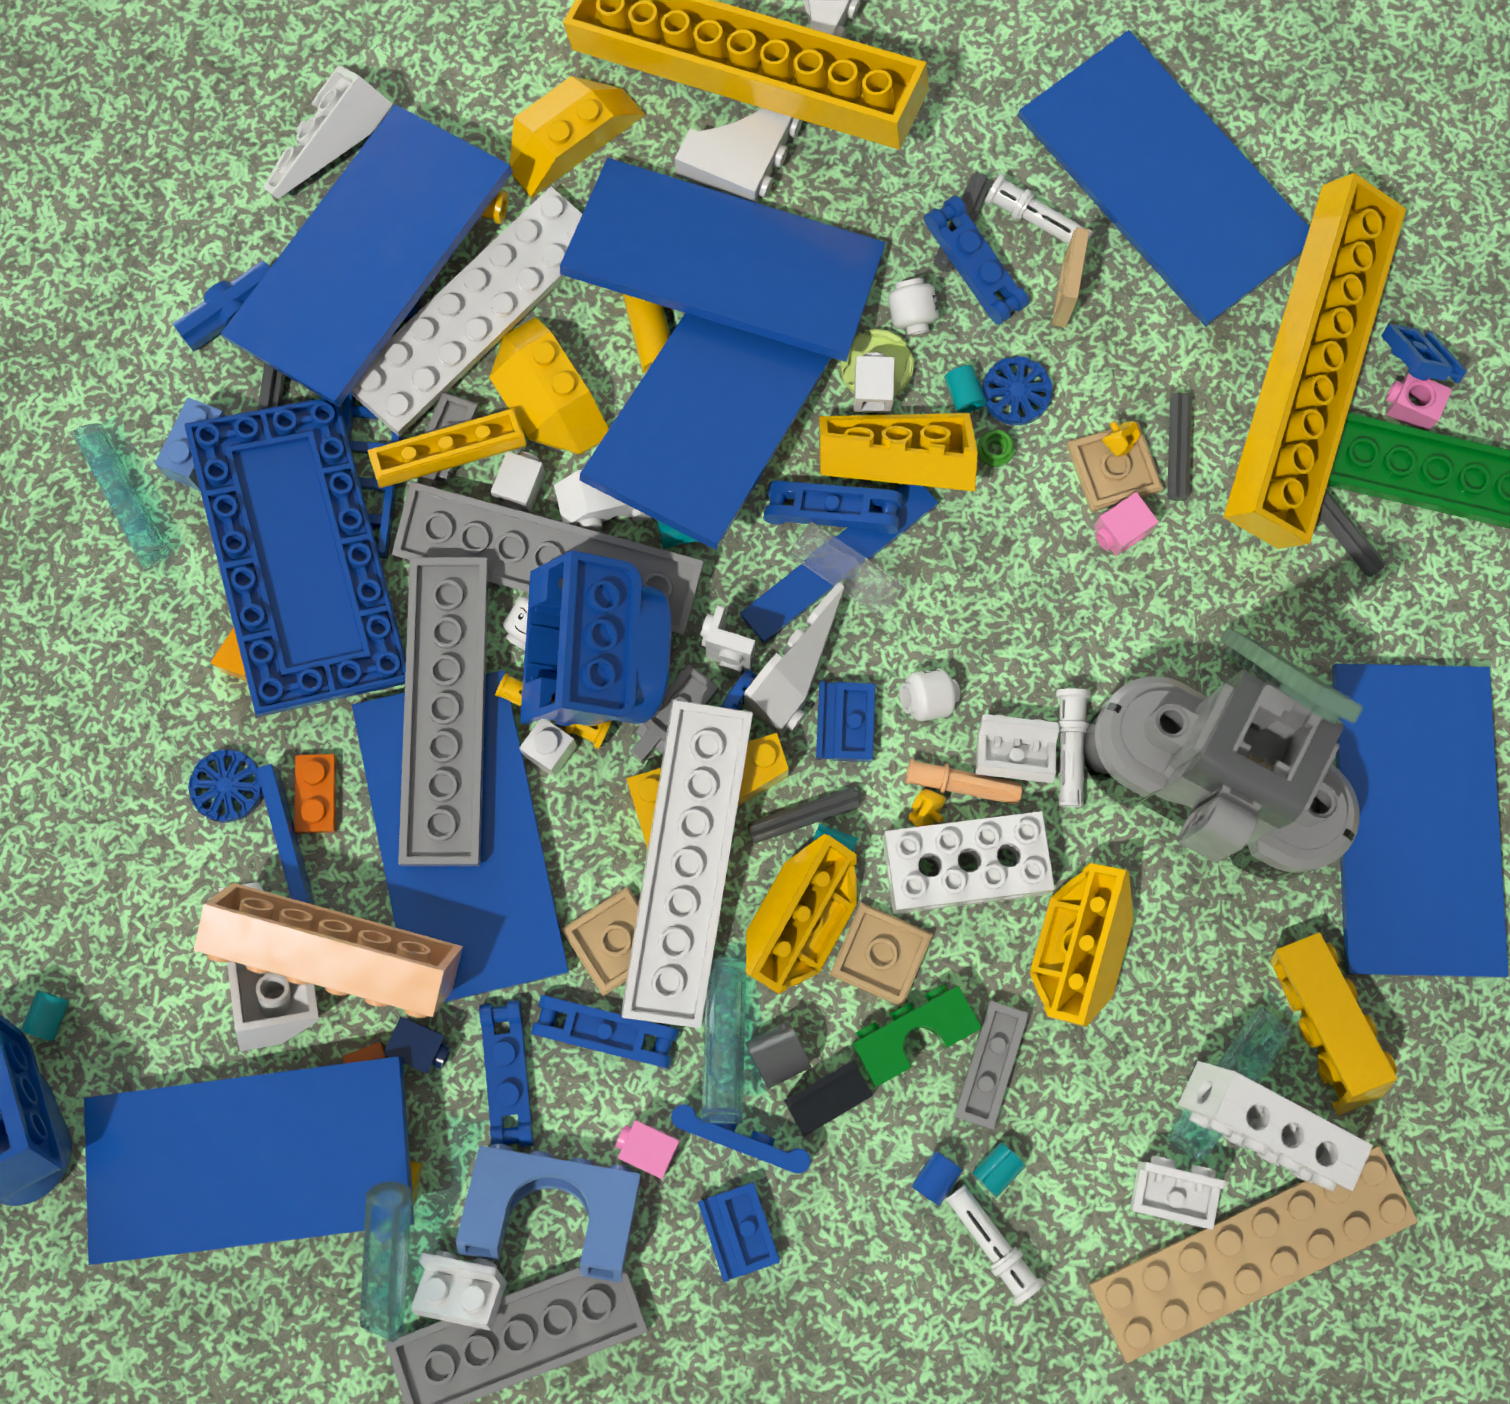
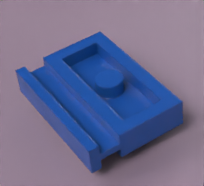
[1381,323,1467,383]
[816,681,875,762]
[698,1182,780,1282]

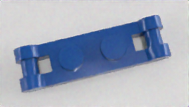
[924,195,1029,325]
[763,481,903,534]
[531,995,680,1069]
[479,1000,534,1147]
[671,1104,811,1174]

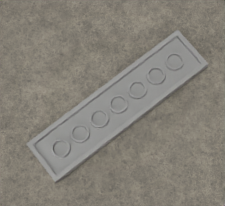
[392,481,705,635]
[398,557,489,866]

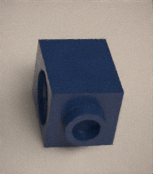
[383,1016,452,1075]

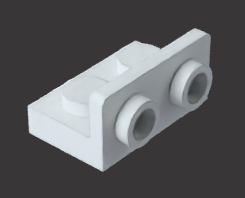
[411,1251,507,1331]

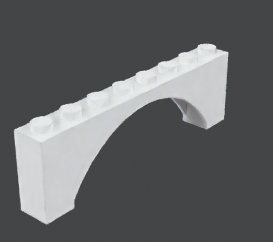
[675,0,861,203]

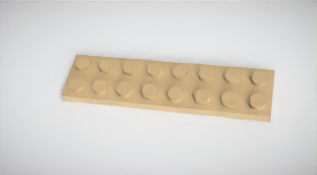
[1088,1146,1418,1363]

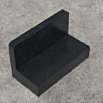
[784,1059,873,1136]

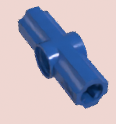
[172,260,270,352]

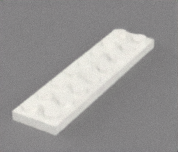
[350,187,582,436]
[621,699,753,1028]

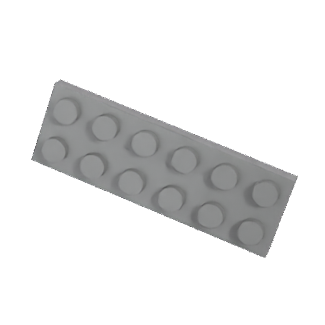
[385,1264,649,1404]

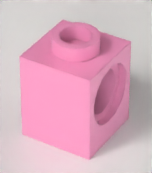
[1385,373,1452,431]
[1094,492,1159,556]
[615,1120,680,1179]

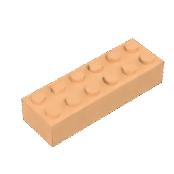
[194,882,463,1018]

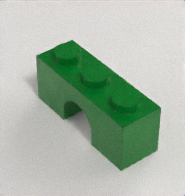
[851,983,982,1087]

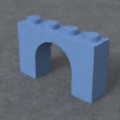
[456,1144,641,1283]

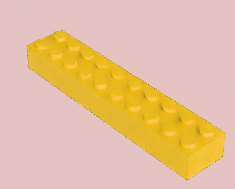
[563,0,929,150]
[1223,173,1406,549]

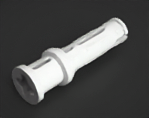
[985,173,1093,244]
[1056,688,1091,808]
[945,1184,1046,1306]

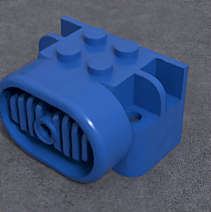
[520,550,672,726]
[0,1015,72,1206]

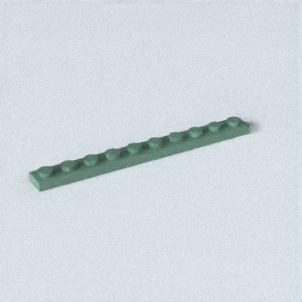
[1220,627,1363,724]

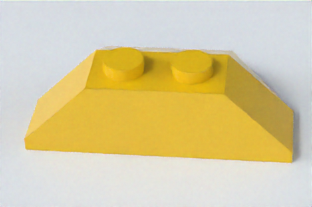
[510,76,645,198]
[489,317,609,455]
[746,834,857,994]
[1029,863,1134,1027]

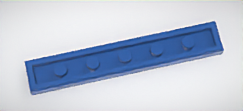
[740,484,939,644]

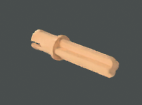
[905,759,1023,805]

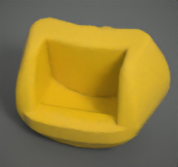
[1102,420,1141,457]
[908,789,946,827]

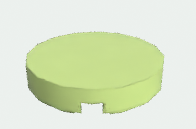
[840,329,914,398]

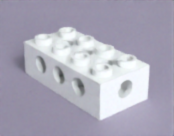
[882,811,1055,915]
[1178,1061,1373,1192]

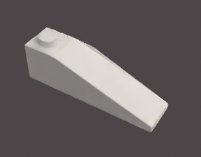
[263,65,393,199]
[744,582,845,736]
[218,882,319,1051]

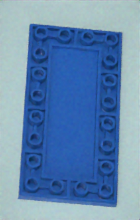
[1018,30,1310,327]
[221,104,513,407]
[560,158,886,362]
[579,313,833,550]
[184,398,406,718]
[1332,664,1509,978]
[352,670,570,1003]
[84,1056,415,1265]

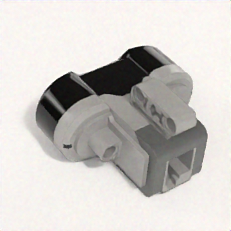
[1084,669,1360,881]

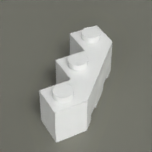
[554,470,652,531]

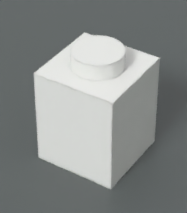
[853,352,894,414]
[491,451,546,513]
[519,719,577,778]

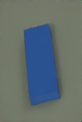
[257,764,316,905]

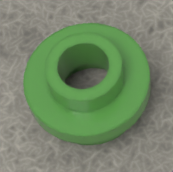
[977,430,1015,467]

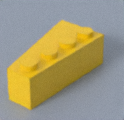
[819,413,978,492]
[626,733,789,850]
[1270,932,1398,1116]

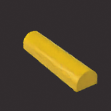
[622,294,671,374]
[367,408,526,489]

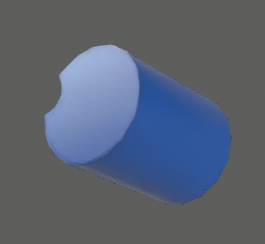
[911,1150,963,1207]

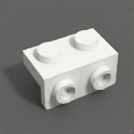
[701,605,755,674]
[975,714,1060,783]
[1130,1156,1227,1230]

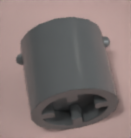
[745,1021,811,1089]

